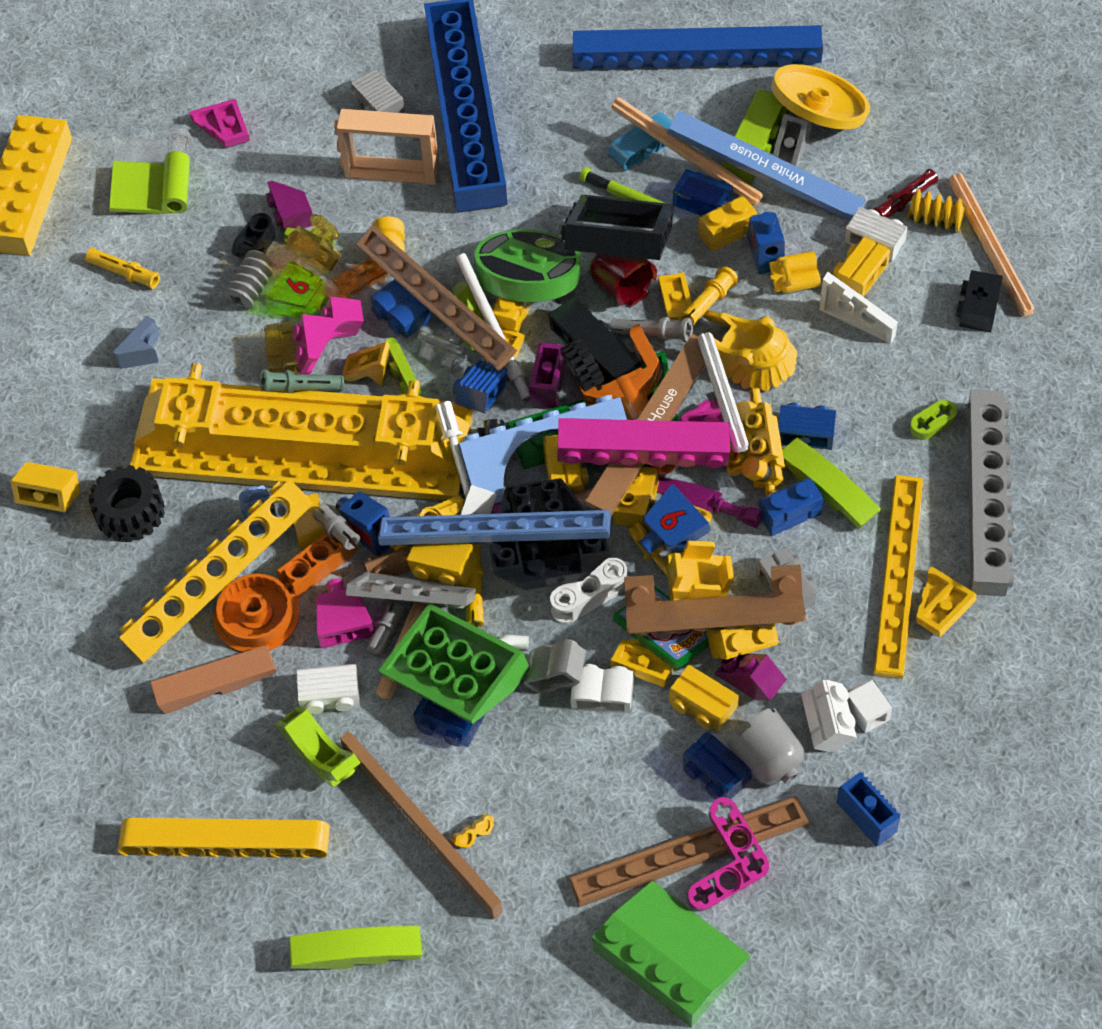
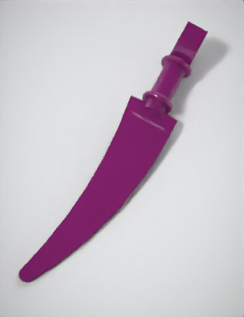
[657,477,762,529]

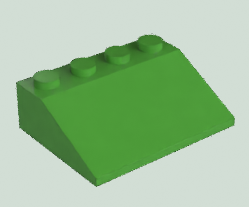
[378,603,530,724]
[592,881,751,1027]

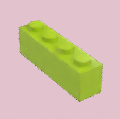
[722,89,789,185]

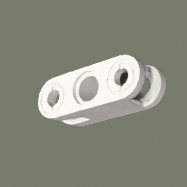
[550,558,627,624]

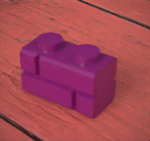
[529,343,566,408]

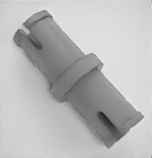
[313,504,360,550]

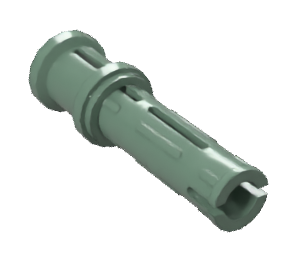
[260,369,344,394]

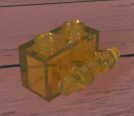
[284,214,342,276]

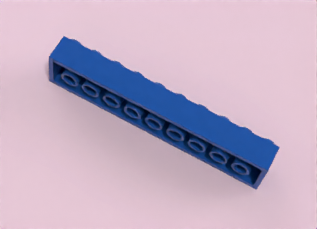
[424,0,508,212]

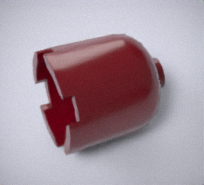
[590,253,657,307]

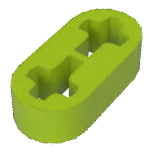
[910,400,957,440]

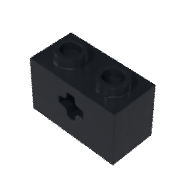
[956,270,1003,332]

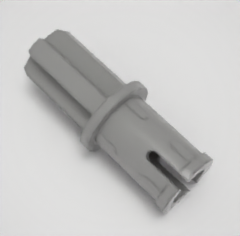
[366,602,405,656]

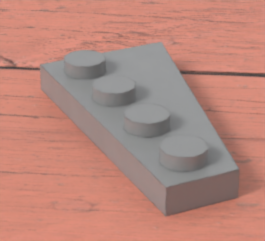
[346,572,476,608]

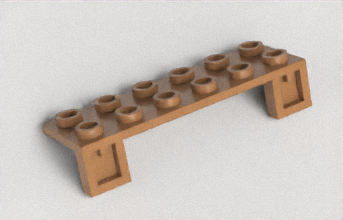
[624,564,806,635]

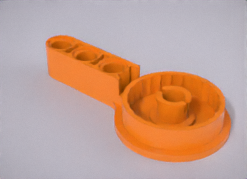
[213,525,357,653]

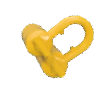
[769,250,821,294]

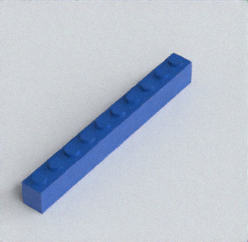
[573,25,823,70]

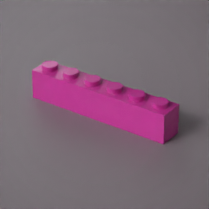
[557,418,730,468]

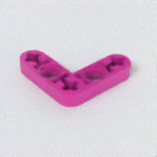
[687,797,769,911]

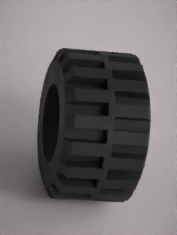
[88,465,165,542]

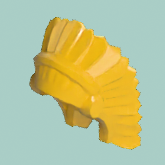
[685,310,797,392]

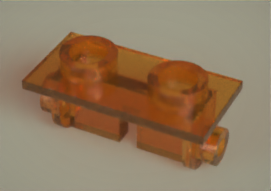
[332,259,388,299]

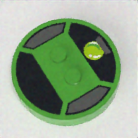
[474,229,581,302]

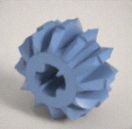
[239,485,277,534]

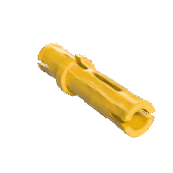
[85,247,160,289]
[465,544,484,627]

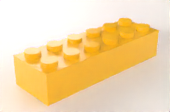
[0,115,72,256]

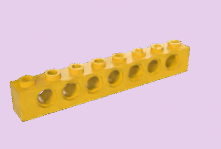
[119,479,314,664]

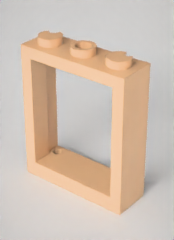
[334,109,439,185]

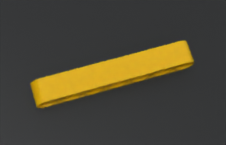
[117,818,330,858]

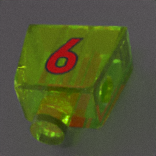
[265,261,329,319]

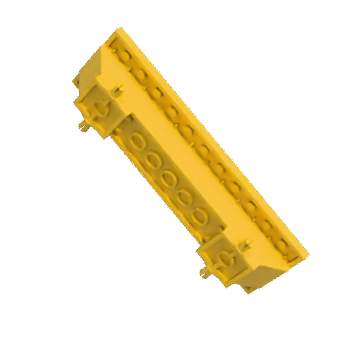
[130,363,474,501]

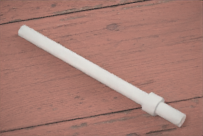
[456,253,530,400]

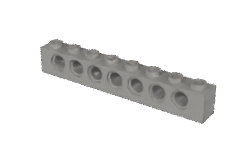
[968,390,1014,596]

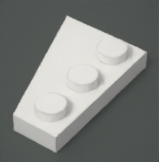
[819,272,898,344]

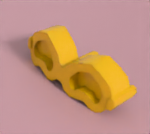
[450,814,494,848]

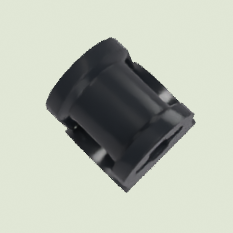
[232,213,276,257]

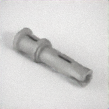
[610,317,693,342]

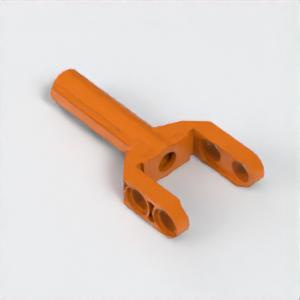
[571,324,678,475]

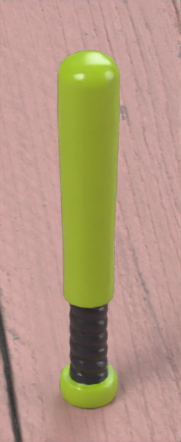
[579,167,664,203]

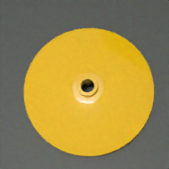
[771,64,870,130]

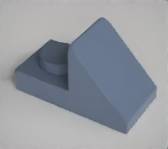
[113,316,159,369]

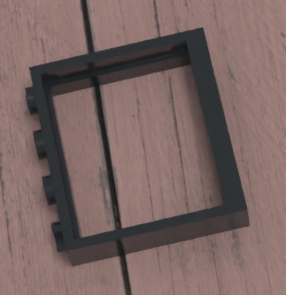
[560,194,674,260]

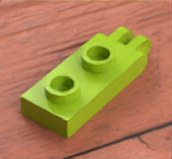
[386,338,421,396]

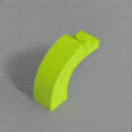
[275,706,361,787]

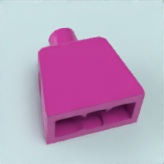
[317,579,374,649]

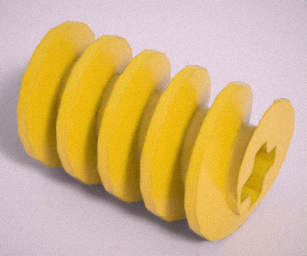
[907,189,965,232]

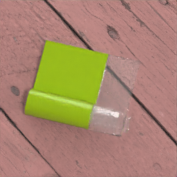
[109,127,191,214]

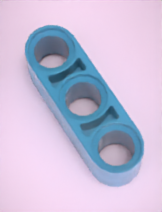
[608,112,672,171]

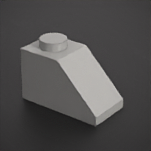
[773,113,813,167]

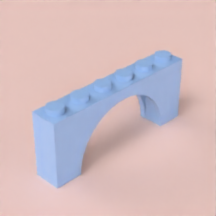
[459,395,627,505]

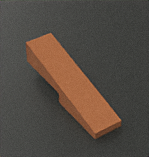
[150,645,277,714]

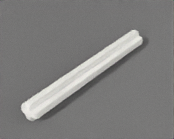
[698,332,749,453]

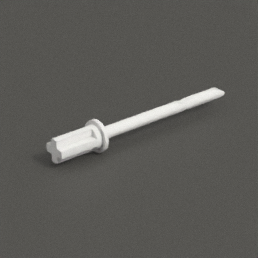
[435,401,471,498]

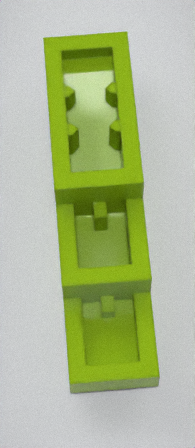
[782,438,881,530]
[288,926,422,969]

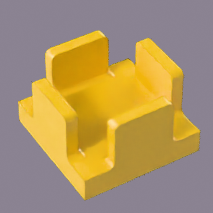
[665,541,734,600]

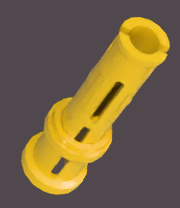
[679,266,738,326]

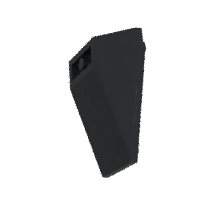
[490,478,610,590]

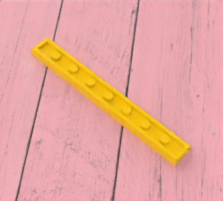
[873,475,923,679]

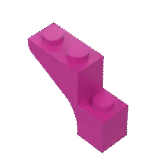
[292,297,364,374]

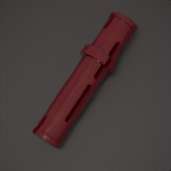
[873,169,938,218]

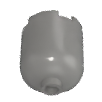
[727,708,804,785]

